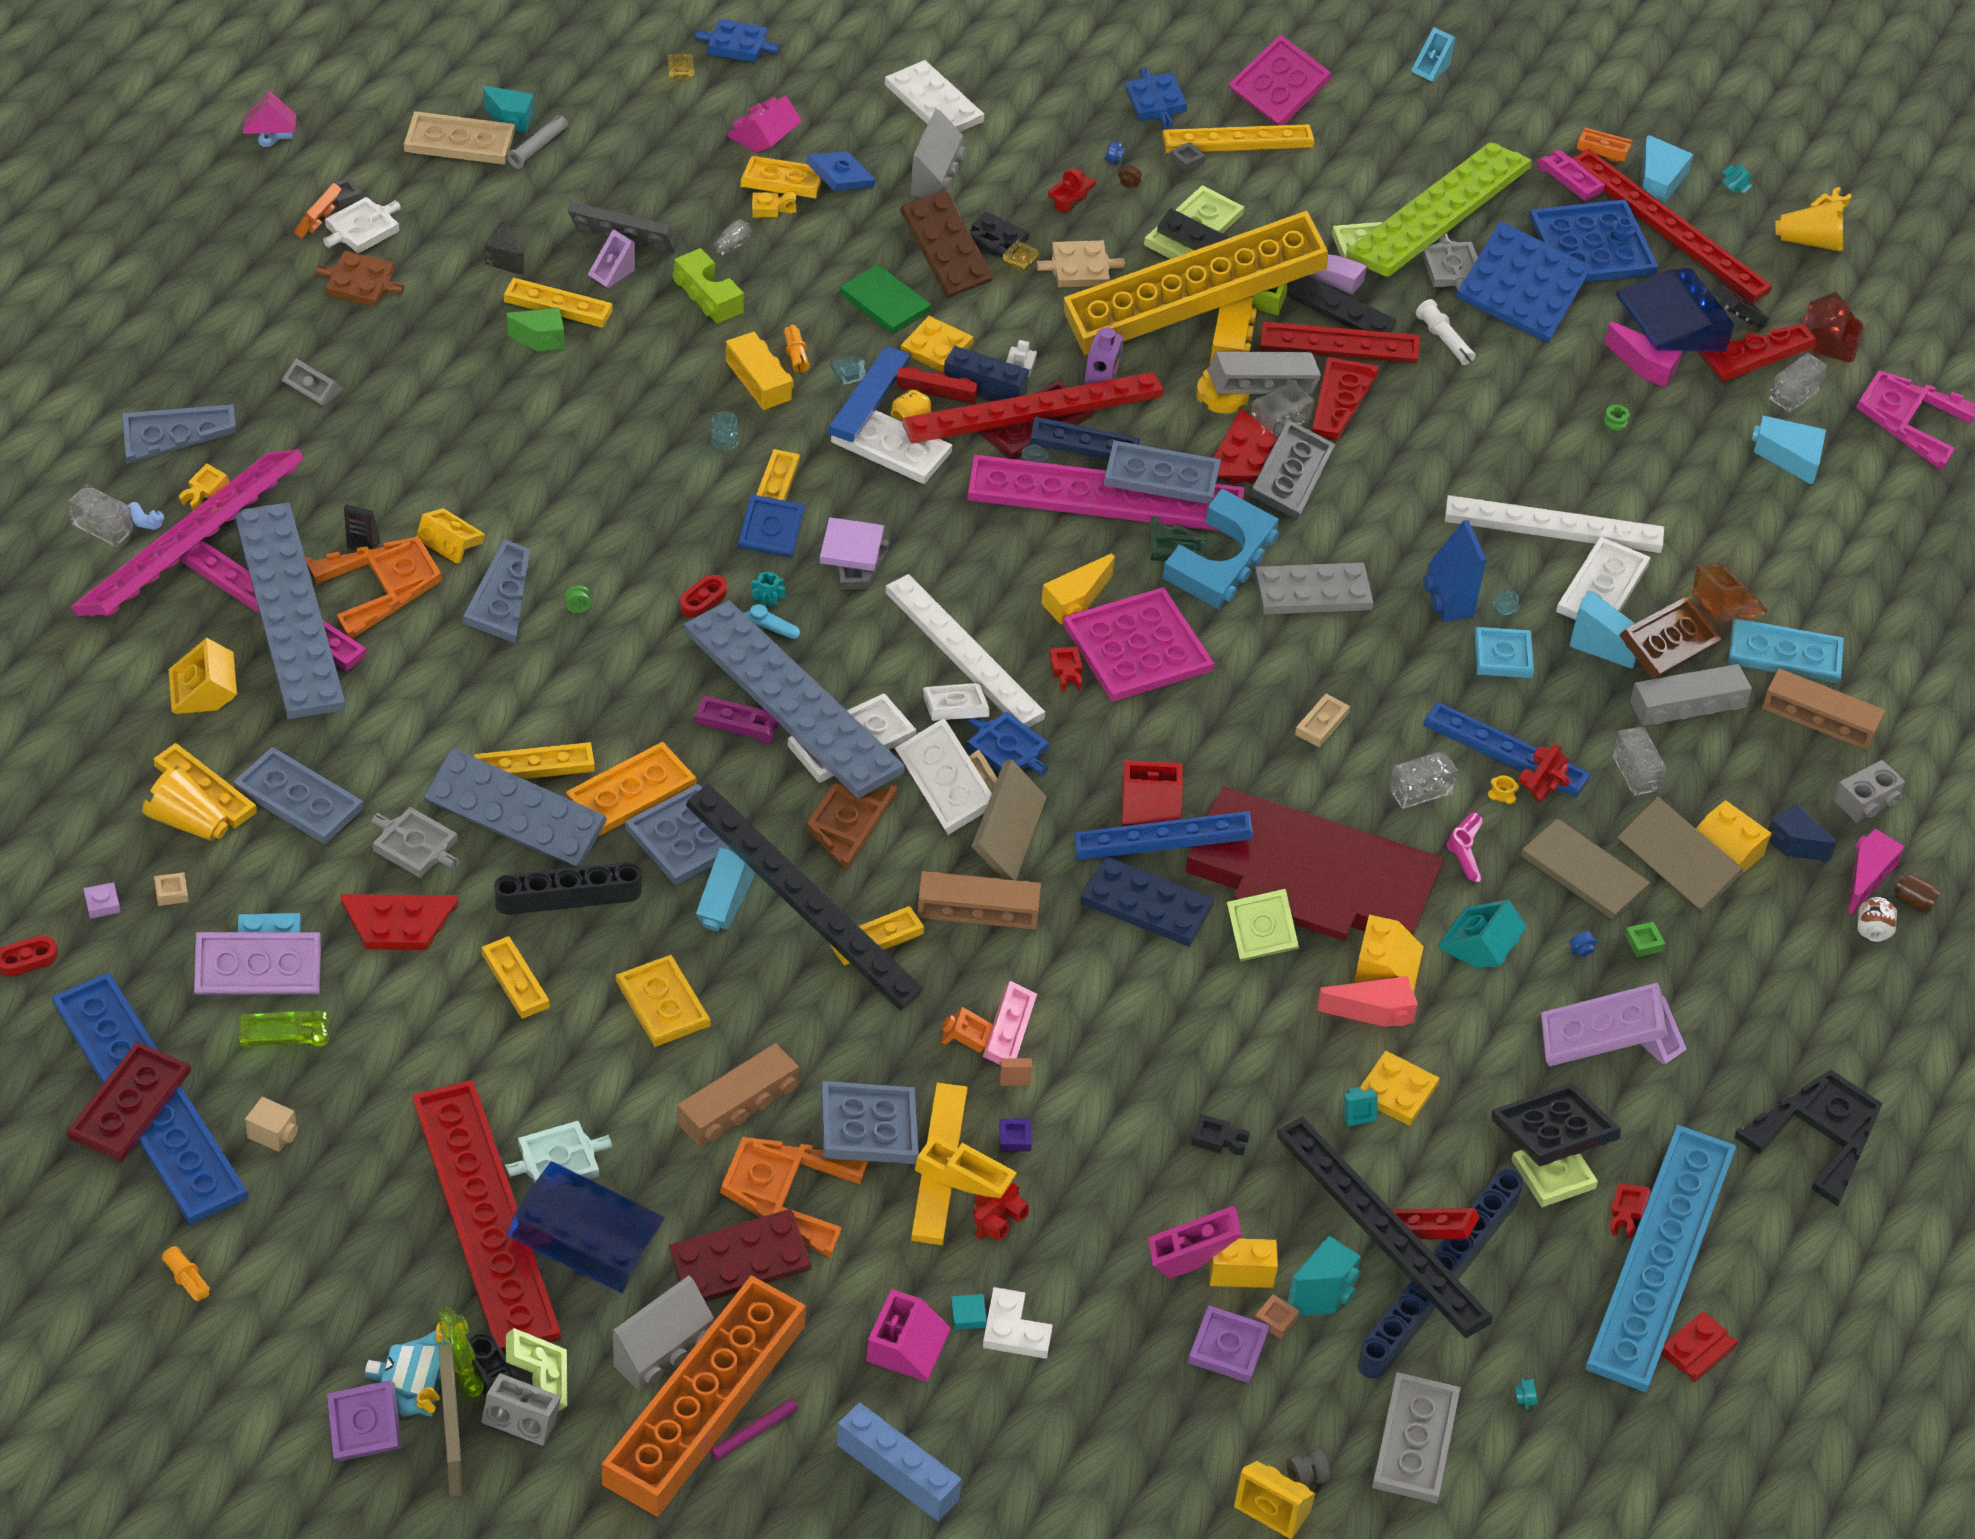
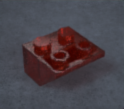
[1803,292,1864,363]

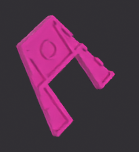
[1856,370,1975,471]

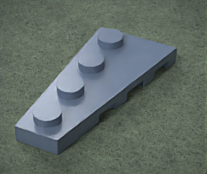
[122,404,236,464]
[462,539,530,643]

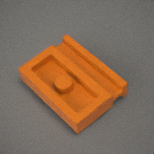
[1576,128,1633,162]
[294,183,342,239]

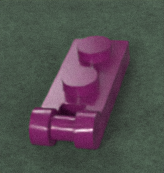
[695,695,779,744]

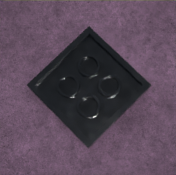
[1492,1083,1621,1167]

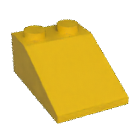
[1696,800,1771,875]

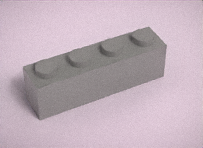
[1207,352,1321,394]
[1630,664,1752,726]

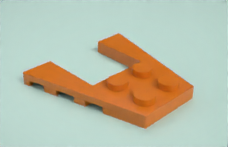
[305,537,443,639]
[720,1137,869,1259]

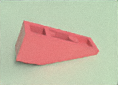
[1317,976,1418,1027]

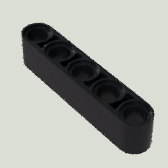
[494,862,642,915]

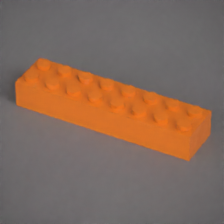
[602,1275,806,1517]

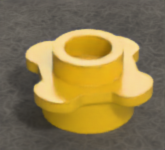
[1488,775,1519,804]

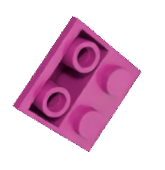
[726,96,802,153]
[866,1289,951,1383]

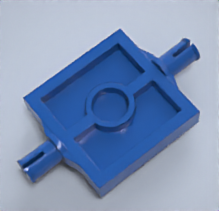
[695,19,780,62]
[1125,67,1187,129]
[967,712,1049,777]

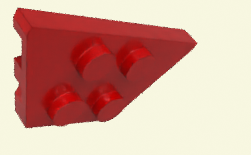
[1214,409,1278,483]
[340,894,458,950]

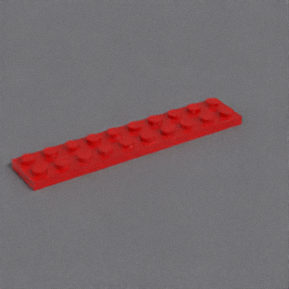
[412,1080,561,1354]

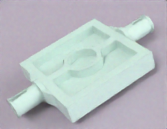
[505,1121,612,1194]

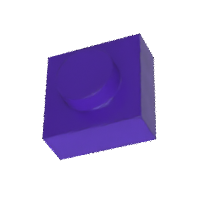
[998,1119,1032,1152]

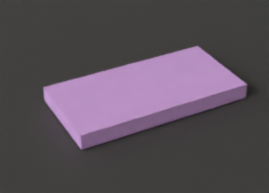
[194,932,321,995]
[1541,983,1667,1067]

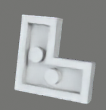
[983,1287,1052,1359]

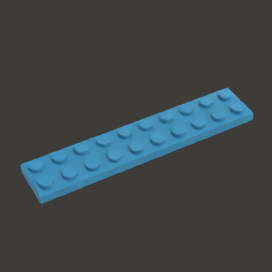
[1585,1124,1736,1393]

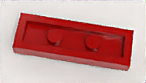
[897,367,978,404]
[1392,1208,1479,1240]

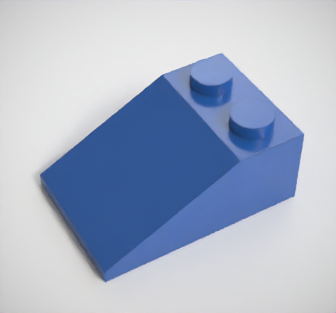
[1423,520,1486,622]

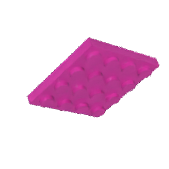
[1063,587,1214,702]

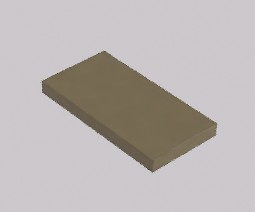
[972,759,1047,880]
[1617,797,1743,913]
[1521,818,1650,921]
[439,1345,463,1497]

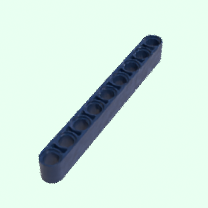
[1358,1169,1523,1379]

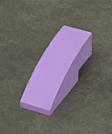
[1307,254,1367,295]

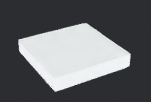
[923,683,989,721]

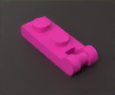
[1537,149,1605,202]

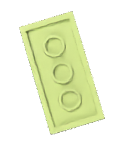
[1144,185,1244,259]

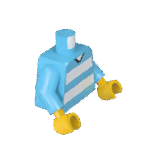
[365,1318,458,1417]

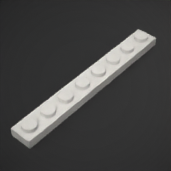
[1445,495,1664,553]
[886,574,1045,728]

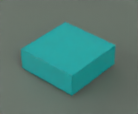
[950,1294,987,1330]

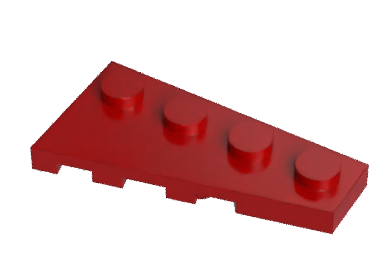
[1697,324,1816,382]
[1312,357,1380,441]

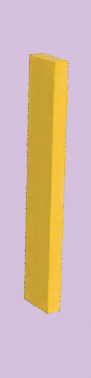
[1162,124,1314,153]
[911,1083,968,1245]

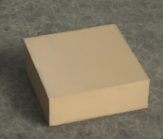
[154,872,189,906]

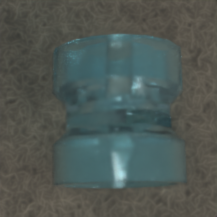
[711,412,739,450]

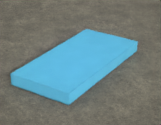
[1728,618,1844,684]

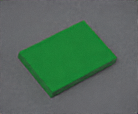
[839,264,931,334]

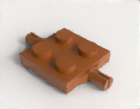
[316,251,405,307]

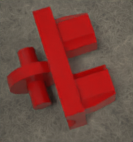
[1048,169,1096,214]
[1518,744,1570,802]
[972,1182,1029,1241]

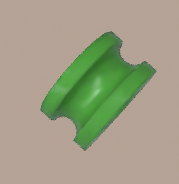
[1604,405,1630,431]
[565,586,591,613]

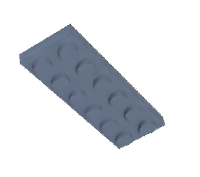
[424,748,607,868]

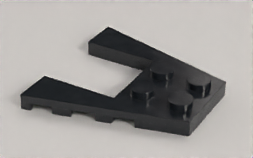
[1735,1070,1882,1207]

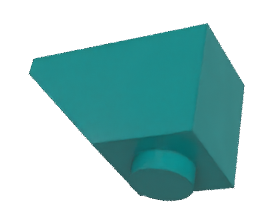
[483,86,534,133]

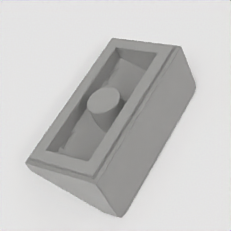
[281,358,343,406]

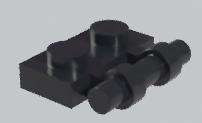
[969,211,1029,259]

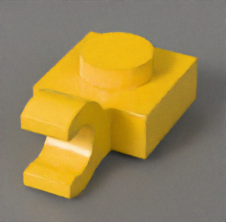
[752,192,797,218]

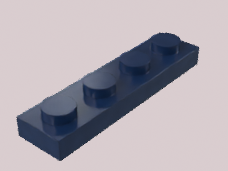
[1030,417,1140,460]

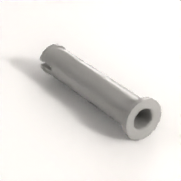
[507,115,568,169]

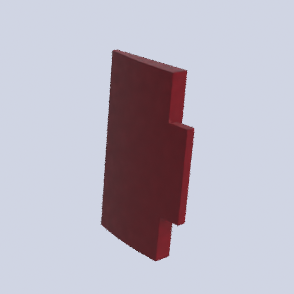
[1185,786,1445,942]

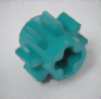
[1722,163,1753,194]
[751,572,785,606]

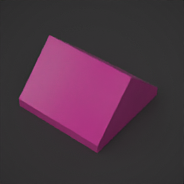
[243,91,297,134]

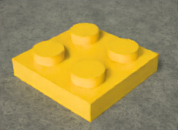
[901,316,974,373]
[1360,1051,1440,1126]

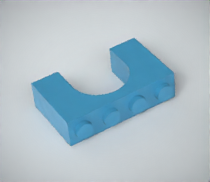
[1163,489,1279,610]

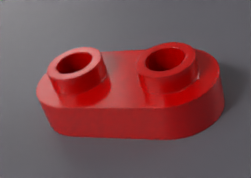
[680,575,727,618]
[0,936,58,976]

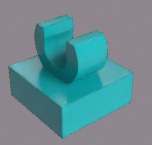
[1343,1087,1377,1127]

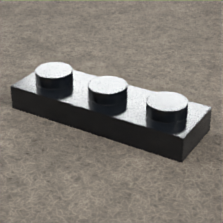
[1715,286,1769,327]

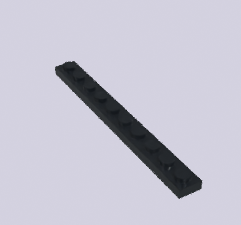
[1157,208,1397,333]
[686,783,923,1011]
[1277,1116,1492,1339]

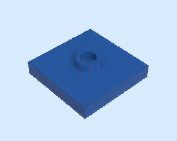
[806,151,876,191]
[738,494,805,558]

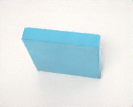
[1474,627,1534,678]

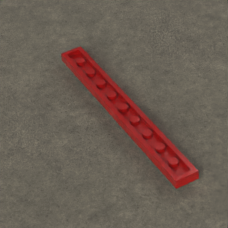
[1572,149,1772,303]
[902,372,1163,444]

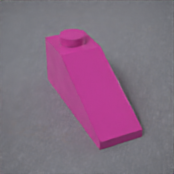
[1605,321,1683,388]
[1848,829,1905,915]
[1148,1206,1241,1279]

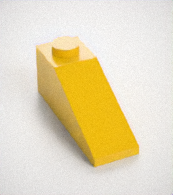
[1041,553,1115,625]

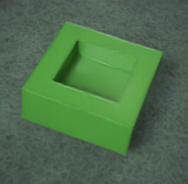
[1625,922,1666,957]

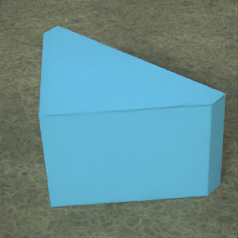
[1411,27,1456,82]

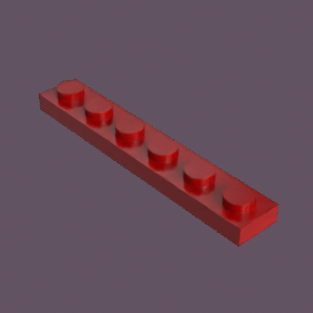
[1260,322,1419,363]

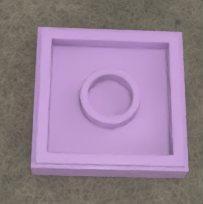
[820,517,884,571]

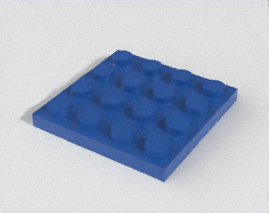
[1528,199,1658,282]
[1456,221,1592,343]

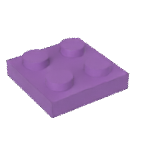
[1188,1305,1270,1384]
[327,1380,402,1462]

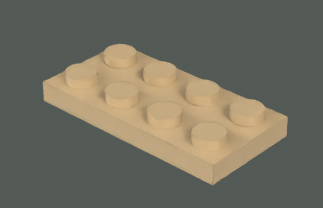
[404,111,515,165]

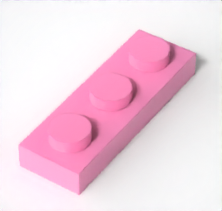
[983,981,1037,1065]

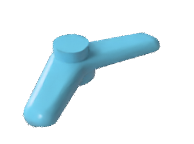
[744,604,800,639]

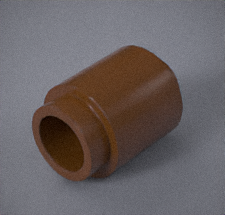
[1894,872,1941,912]

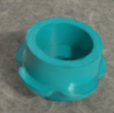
[1515,1377,1538,1410]

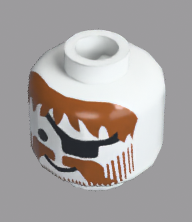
[1857,897,1897,942]

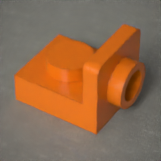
[940,1007,993,1053]

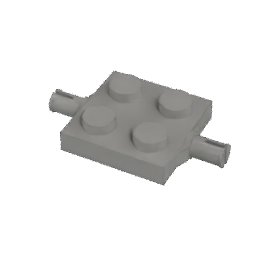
[1421,233,1478,291]
[371,807,459,878]

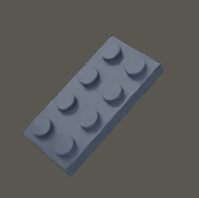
[1104,440,1221,504]
[233,747,364,845]

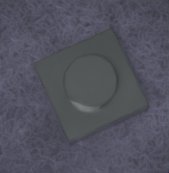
[1170,142,1206,172]
[327,177,362,208]

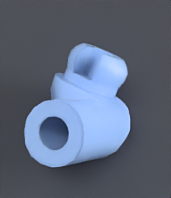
[258,133,293,148]
[126,502,164,530]

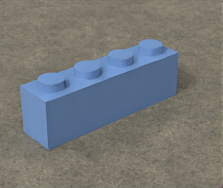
[837,1402,962,1522]

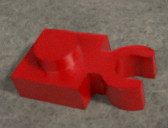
[1049,647,1083,692]
[1610,1183,1651,1238]

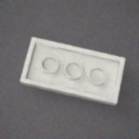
[885,60,984,132]
[831,410,952,484]
[1556,537,1651,620]
[787,693,916,783]
[895,718,992,835]

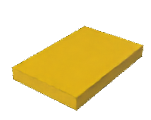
[741,156,823,199]
[616,955,711,1047]

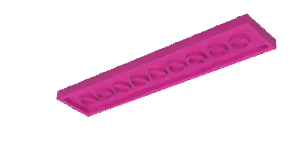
[71,449,304,617]
[968,455,1244,531]

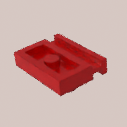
[1661,1311,1739,1383]

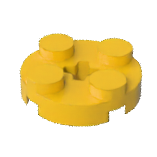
[1196,369,1250,414]

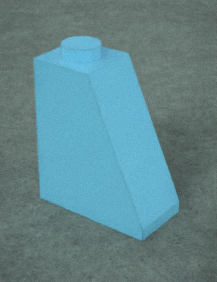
[1641,135,1693,204]
[1751,416,1826,484]
[1569,590,1637,669]
[696,847,755,931]

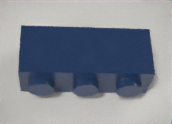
[944,346,1029,401]

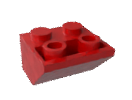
[1121,760,1183,827]

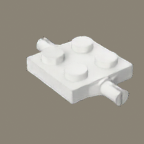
[323,197,401,253]

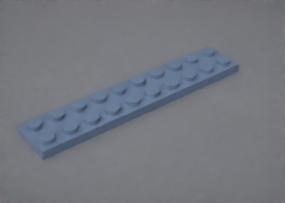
[234,502,346,719]
[683,600,904,799]

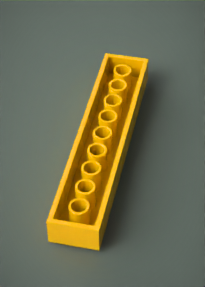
[1064,211,1328,356]

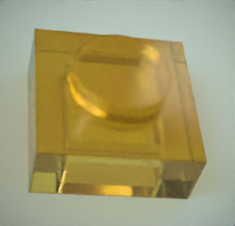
[667,54,694,79]
[1003,240,1039,272]

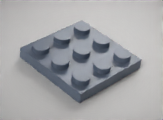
[625,784,732,886]
[821,1081,919,1164]

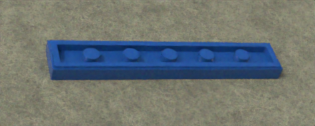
[828,346,911,442]
[1423,702,1591,798]
[1074,811,1253,860]

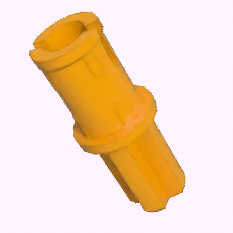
[784,324,810,373]
[162,1246,210,1302]

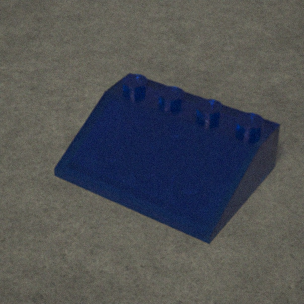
[1616,268,1735,351]
[508,1161,665,1294]

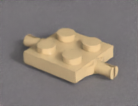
[1036,240,1125,287]

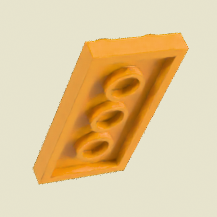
[565,742,696,836]

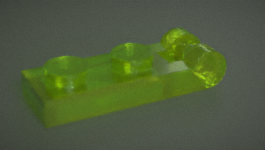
[240,1010,329,1046]
[437,1305,484,1397]

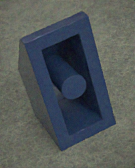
[1768,804,1837,862]

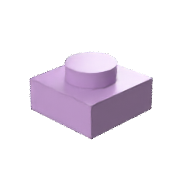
[83,882,120,919]

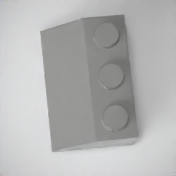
[911,109,966,198]
[613,1275,714,1392]

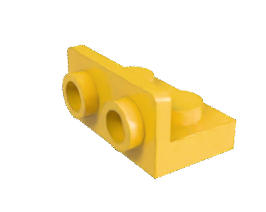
[416,508,485,563]

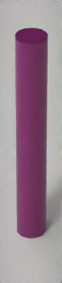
[710,1399,798,1461]

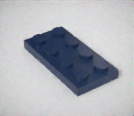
[1081,856,1214,947]

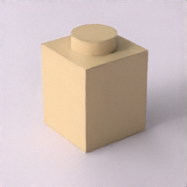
[245,1097,298,1152]

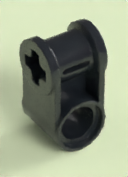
[466,1333,519,1397]

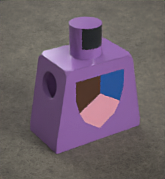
[1084,327,1123,385]

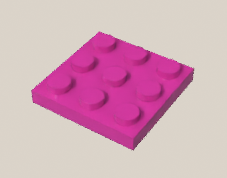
[1228,34,1333,126]

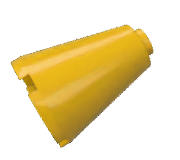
[1776,200,1843,251]
[142,765,229,841]

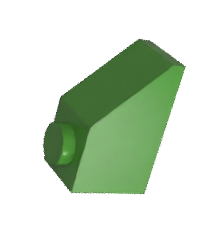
[506,308,565,352]

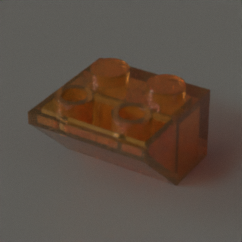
[1692,563,1768,621]

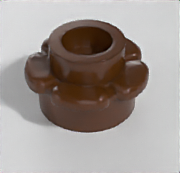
[1118,165,1142,188]

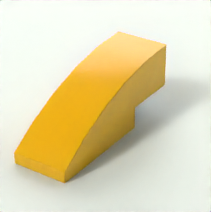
[915,1135,1017,1198]

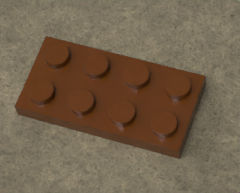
[899,189,993,298]
[1619,596,1721,679]

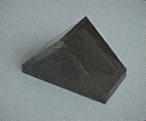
[485,221,524,275]

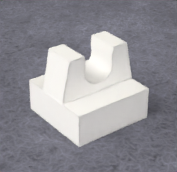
[1006,340,1037,377]

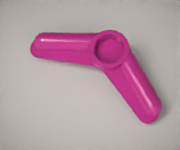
[1446,812,1483,883]

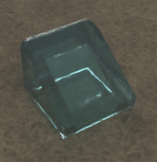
[830,355,867,385]

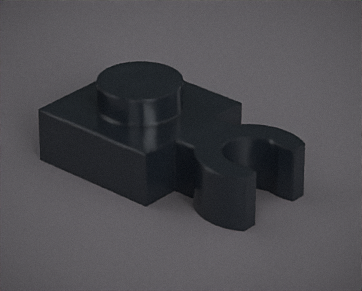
[1191,1114,1250,1155]

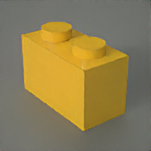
[1209,1239,1278,1288]

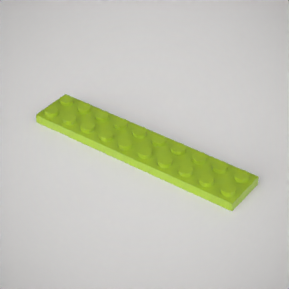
[1346,142,1532,277]

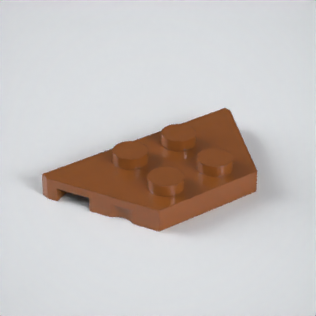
[807,783,898,870]

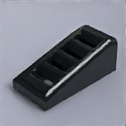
[344,504,380,550]

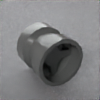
[1286,1449,1331,1487]

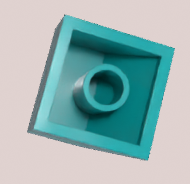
[1438,900,1527,969]
[1287,1236,1361,1316]

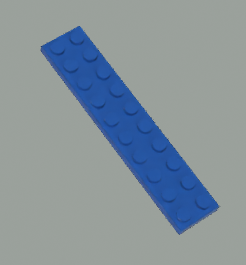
[52,972,248,1225]

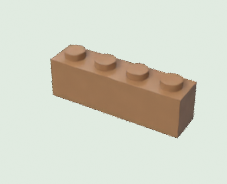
[1762,668,1885,751]
[917,871,1041,929]
[677,1043,799,1147]

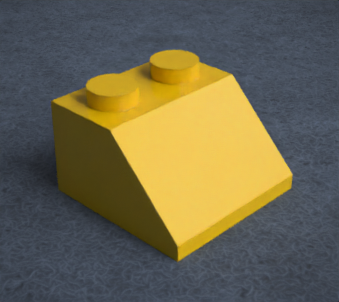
[169,638,237,714]
[1354,915,1424,993]
[1234,1461,1315,1539]

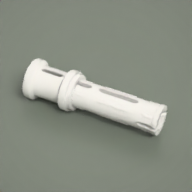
[1416,299,1476,365]

